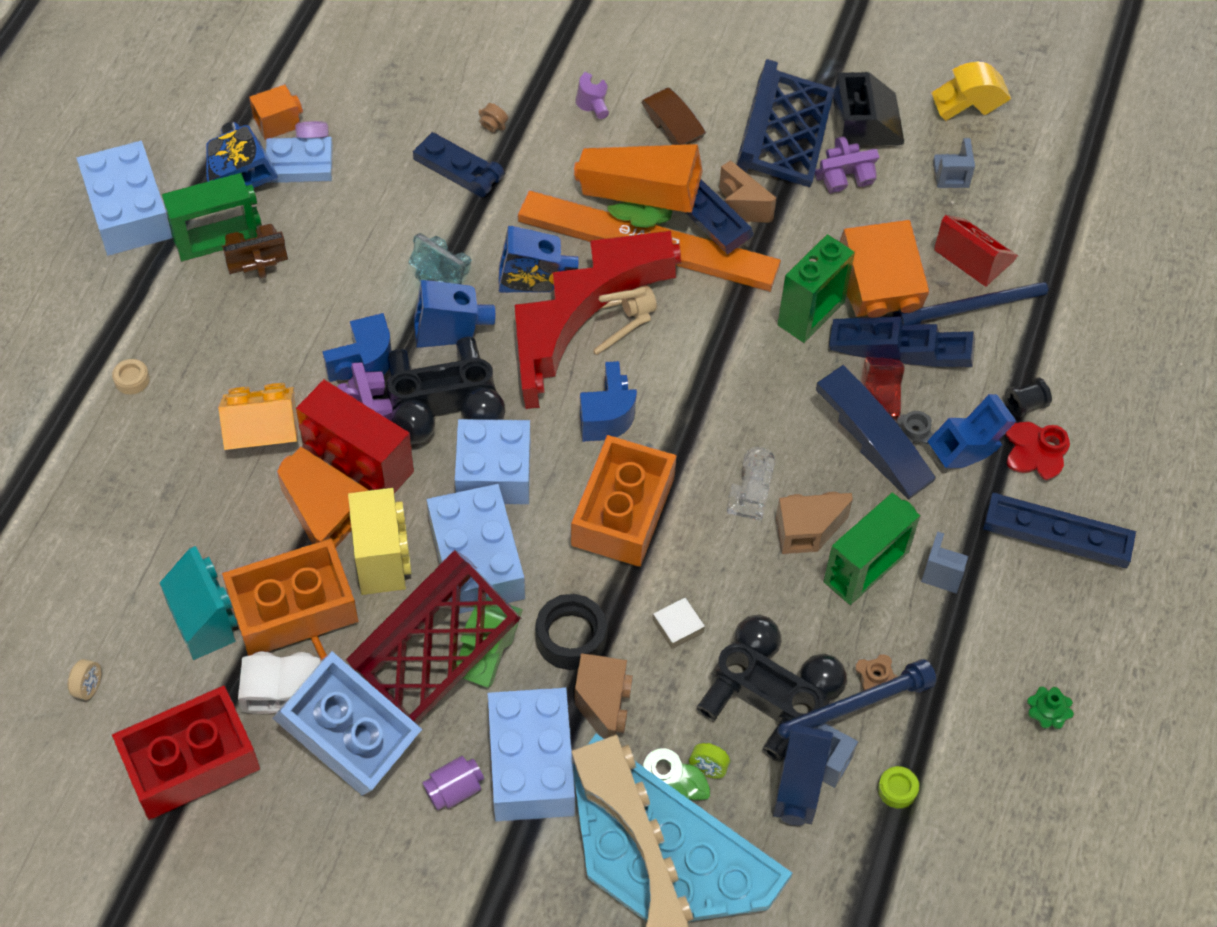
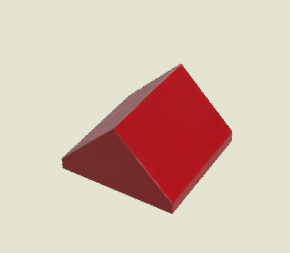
[934,215,1018,287]

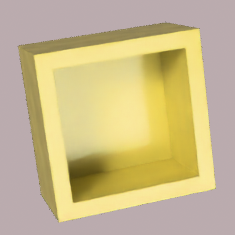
[348,488,412,595]

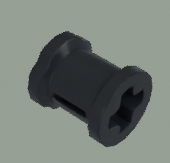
[1005,377,1052,418]

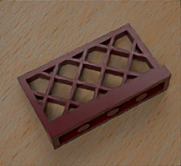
[345,550,522,724]

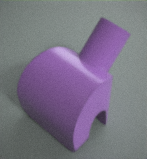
[576,72,609,119]

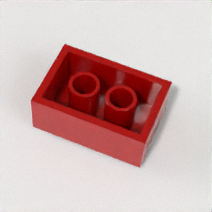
[296,379,414,494]
[112,685,260,820]

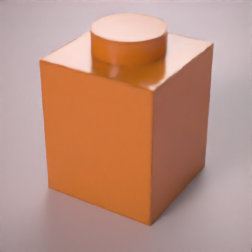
[249,84,303,140]

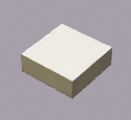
[653,598,705,649]

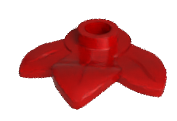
[1005,422,1070,480]

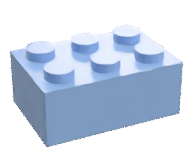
[76,140,173,256]
[426,484,525,614]
[272,651,422,795]
[488,688,575,822]

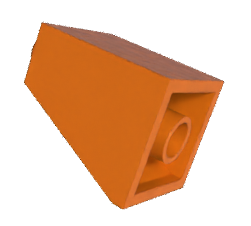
[839,220,929,318]

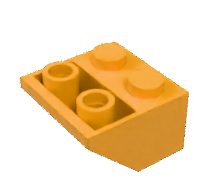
[218,383,298,450]

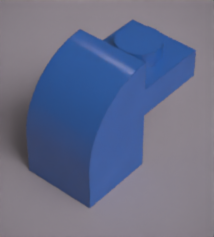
[322,313,392,382]
[580,361,637,442]
[927,394,1016,468]

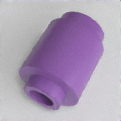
[422,755,484,811]

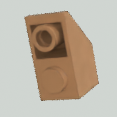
[776,492,853,554]
[575,653,633,739]

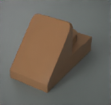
[719,160,776,223]

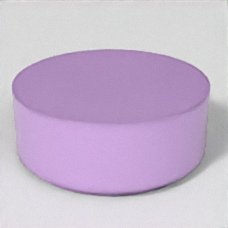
[295,121,329,138]

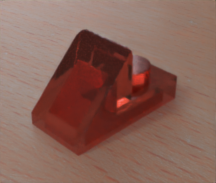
[864,357,905,421]

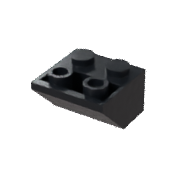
[833,72,904,146]

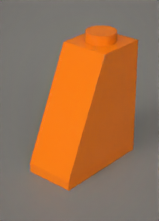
[277,446,369,548]

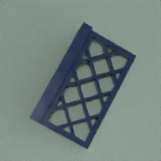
[736,59,834,188]

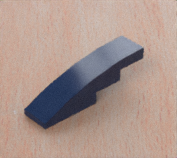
[829,317,975,367]
[816,364,936,500]

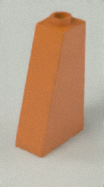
[574,144,703,212]

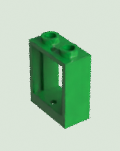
[161,173,262,262]
[777,234,855,343]
[823,492,921,606]

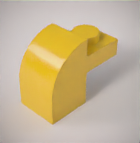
[931,62,1011,121]

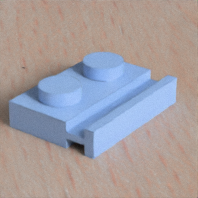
[266,137,333,183]

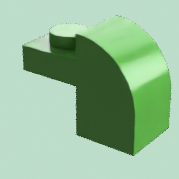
[456,597,523,688]

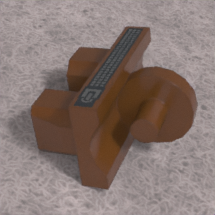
[222,224,288,279]

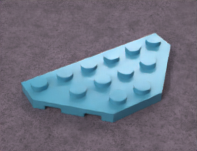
[572,734,792,922]

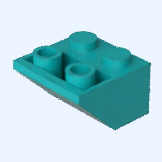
[159,546,238,660]

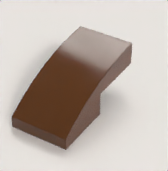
[641,87,706,145]

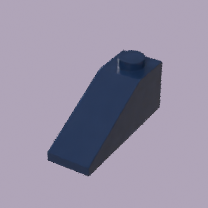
[773,724,833,826]

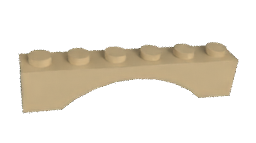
[571,735,694,927]

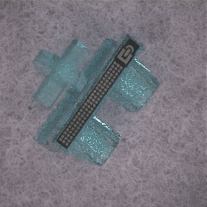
[408,233,472,284]

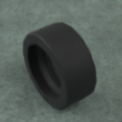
[535,594,608,670]

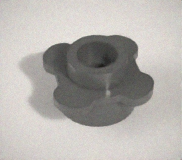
[897,411,934,444]

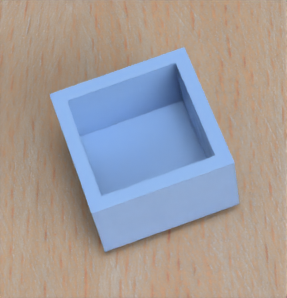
[455,419,531,504]

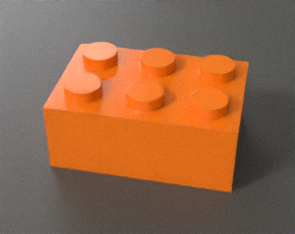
[571,435,677,567]
[222,538,359,656]

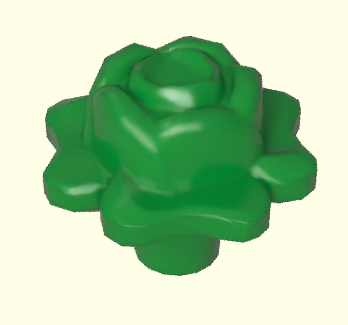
[1027,686,1074,729]

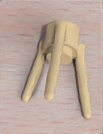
[593,286,657,355]

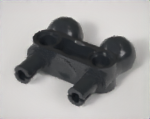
[387,337,505,445]
[696,614,847,762]

